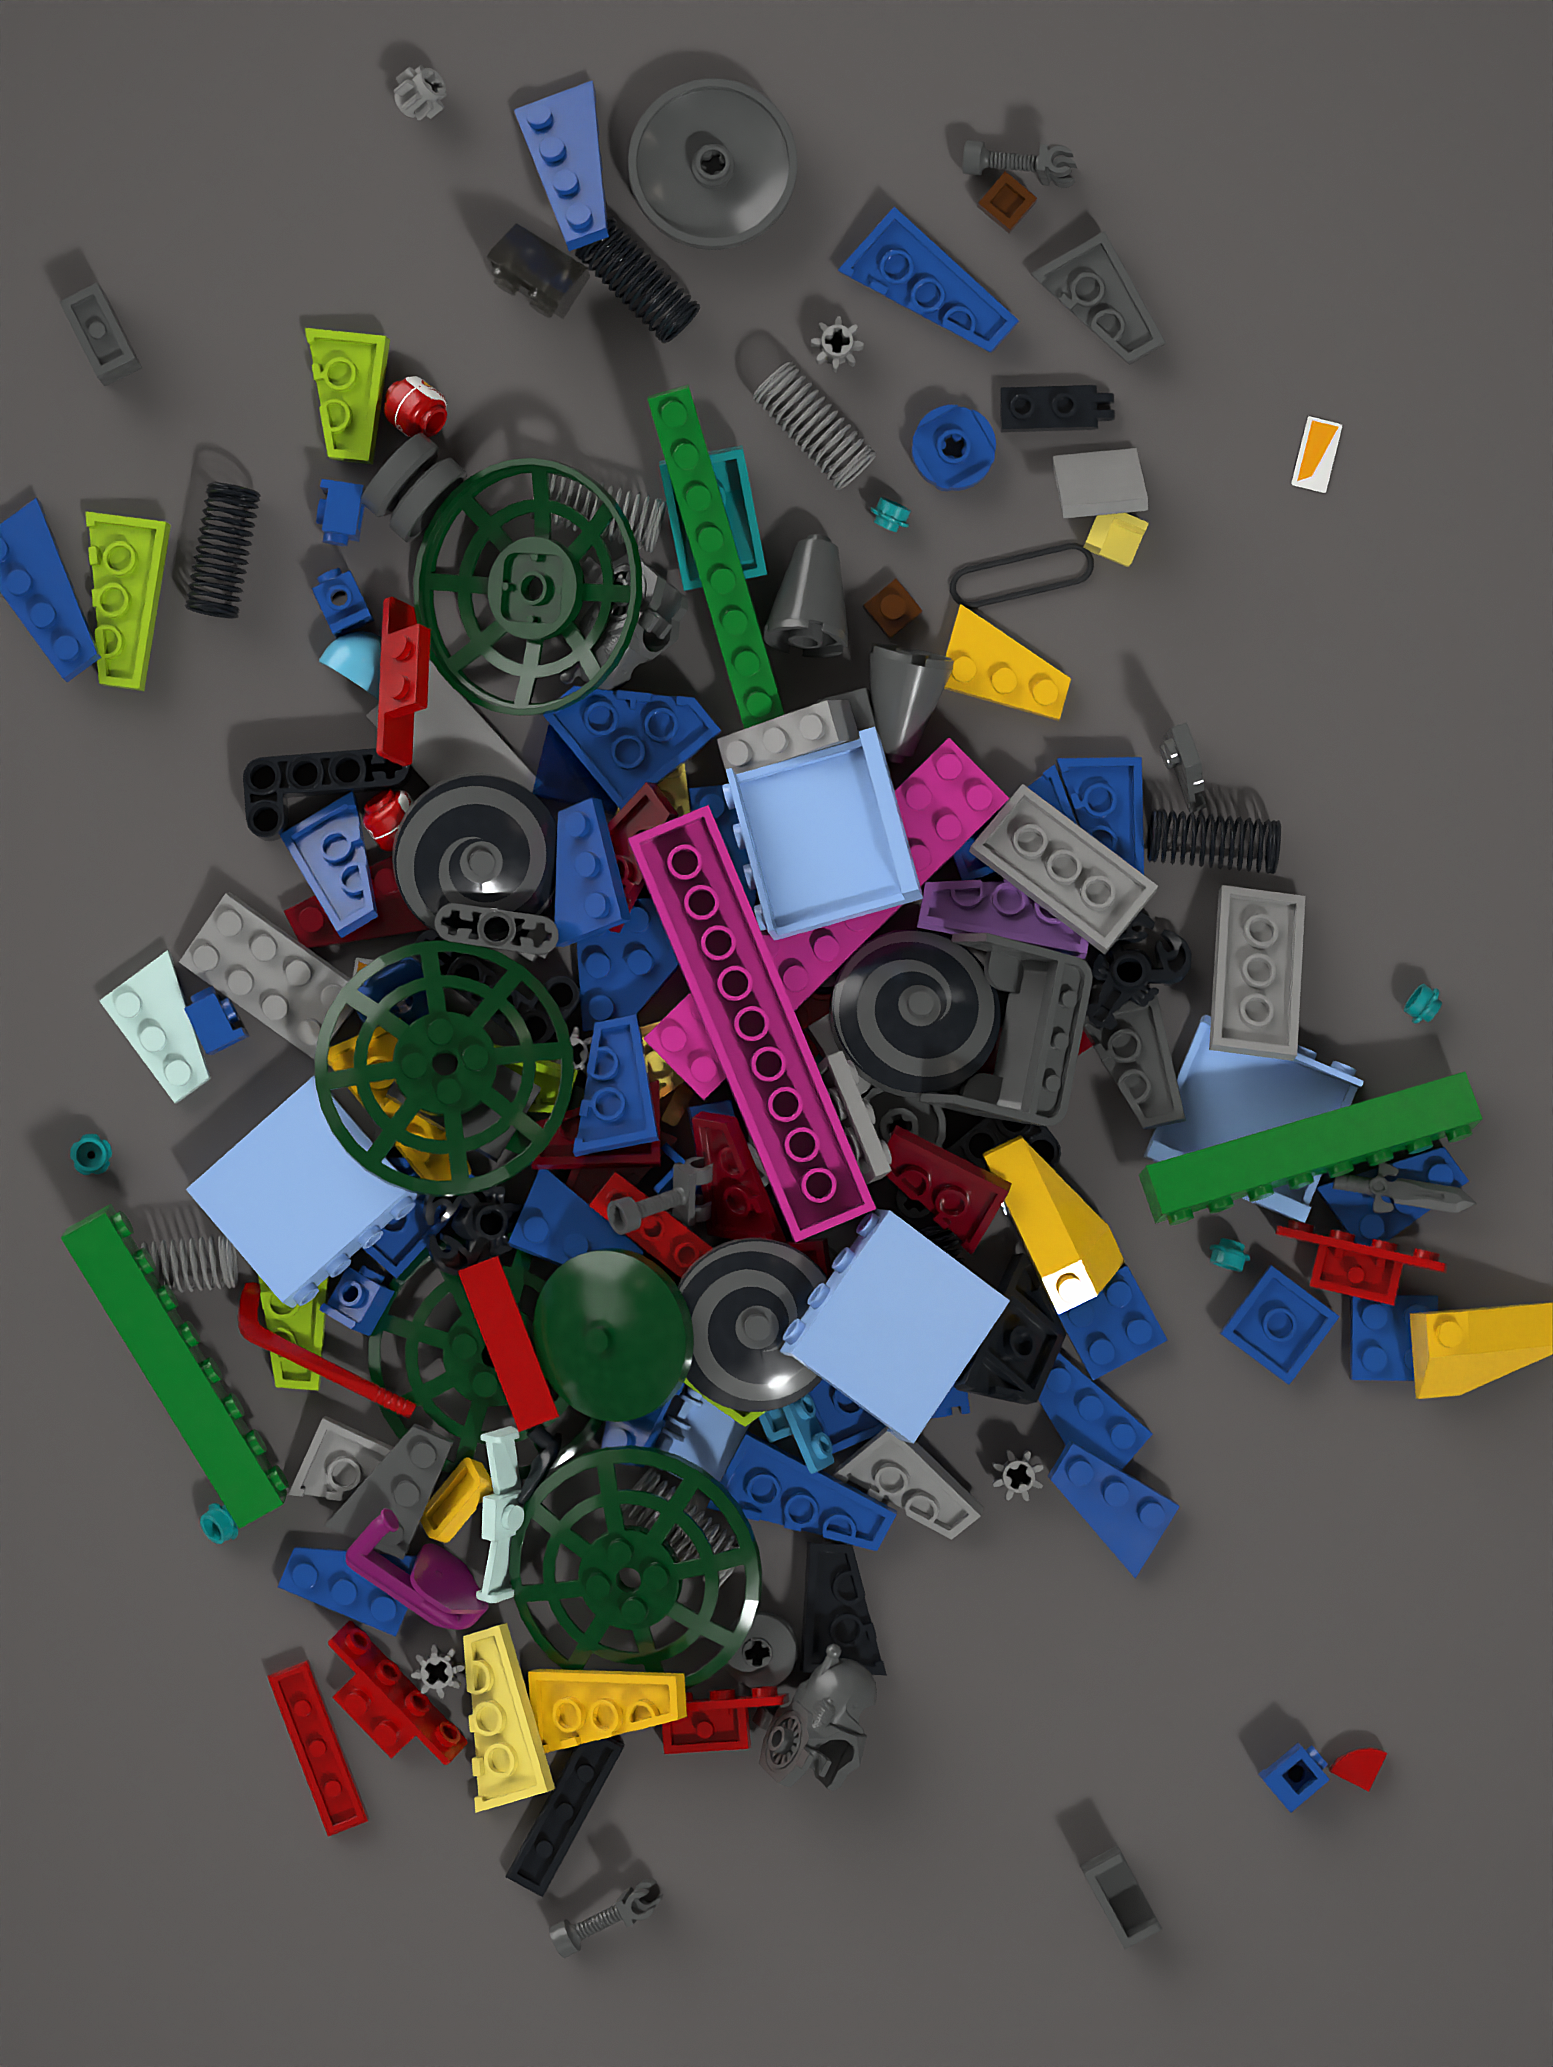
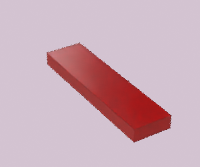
[458,1255,560,1432]
[267,1659,369,1837]

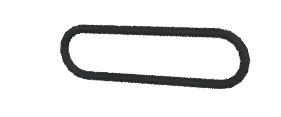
[950,543,1094,608]

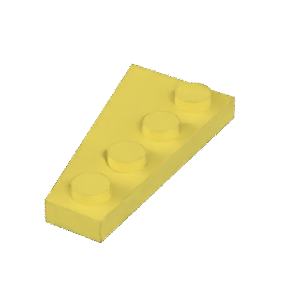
[463,1623,555,1813]

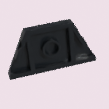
[953,1253,1067,1405]

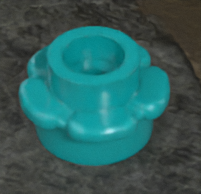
[871,497,911,532]
[1404,984,1442,1024]
[70,1134,113,1175]
[1209,1238,1250,1272]
[200,1503,238,1544]

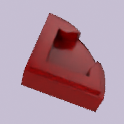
[1328,1747,1388,1792]

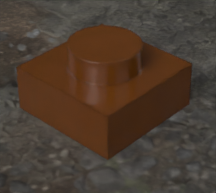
[977,171,1037,234]
[863,578,923,640]

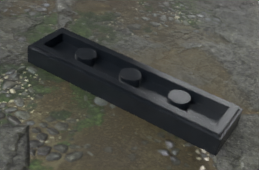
[505,1737,625,1897]

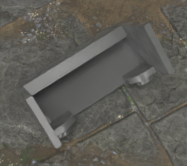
[919,933,1092,1126]

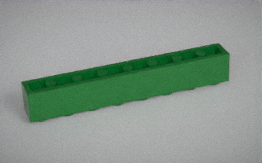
[647,384,785,729]
[1139,1071,1483,1226]
[61,1204,289,1529]

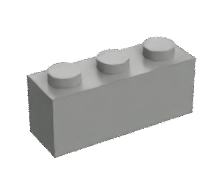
[717,700,860,774]

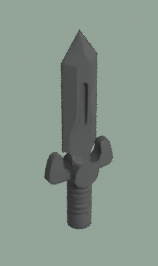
[1333,1163,1477,1213]

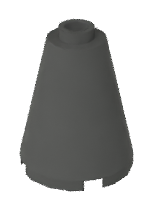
[764,534,849,658]
[870,643,954,763]

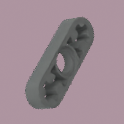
[435,903,558,955]

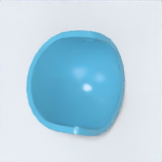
[318,631,382,700]

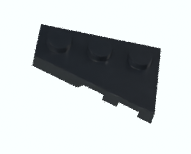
[800,1542,887,1676]

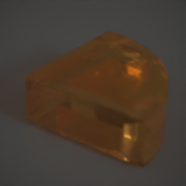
[661,1083,694,1127]

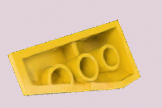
[982,1135,1125,1314]
[1410,1302,1553,1399]

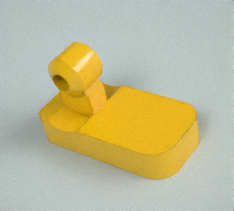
[420,1457,493,1543]

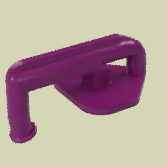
[346,1508,489,1630]

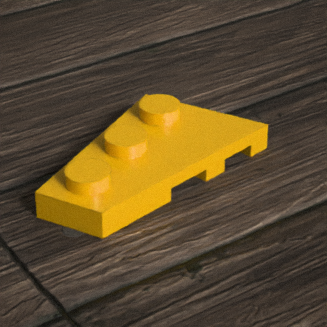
[944,604,1071,721]

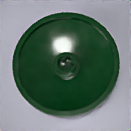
[533,1248,694,1422]

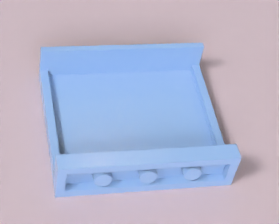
[722,727,923,941]
[1143,1015,1364,1223]
[186,1076,420,1308]
[780,1209,1010,1444]

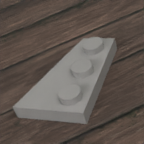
[817,1051,892,1184]
[288,1416,394,1501]
[833,1426,984,1540]

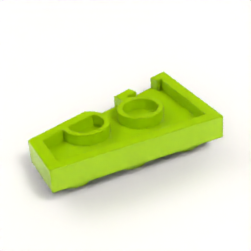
[305,328,390,464]

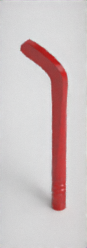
[237,1282,417,1420]

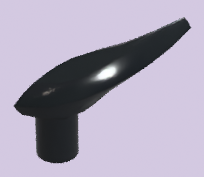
[518,1424,562,1505]

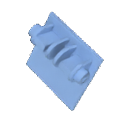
[654,1384,750,1482]

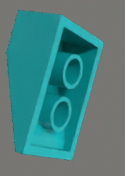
[659,445,767,591]

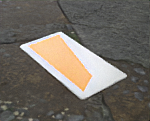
[1291,416,1342,493]

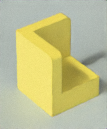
[1083,513,1149,567]

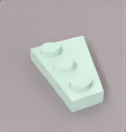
[99,950,211,1103]

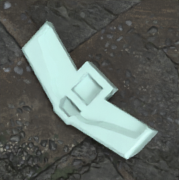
[476,1426,528,1603]

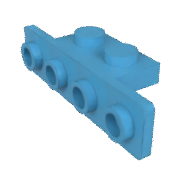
[759,1394,834,1474]

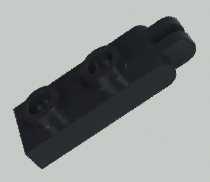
[1000,385,1115,432]

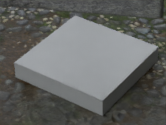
[1053,448,1148,518]

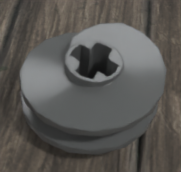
[721,1611,799,1688]

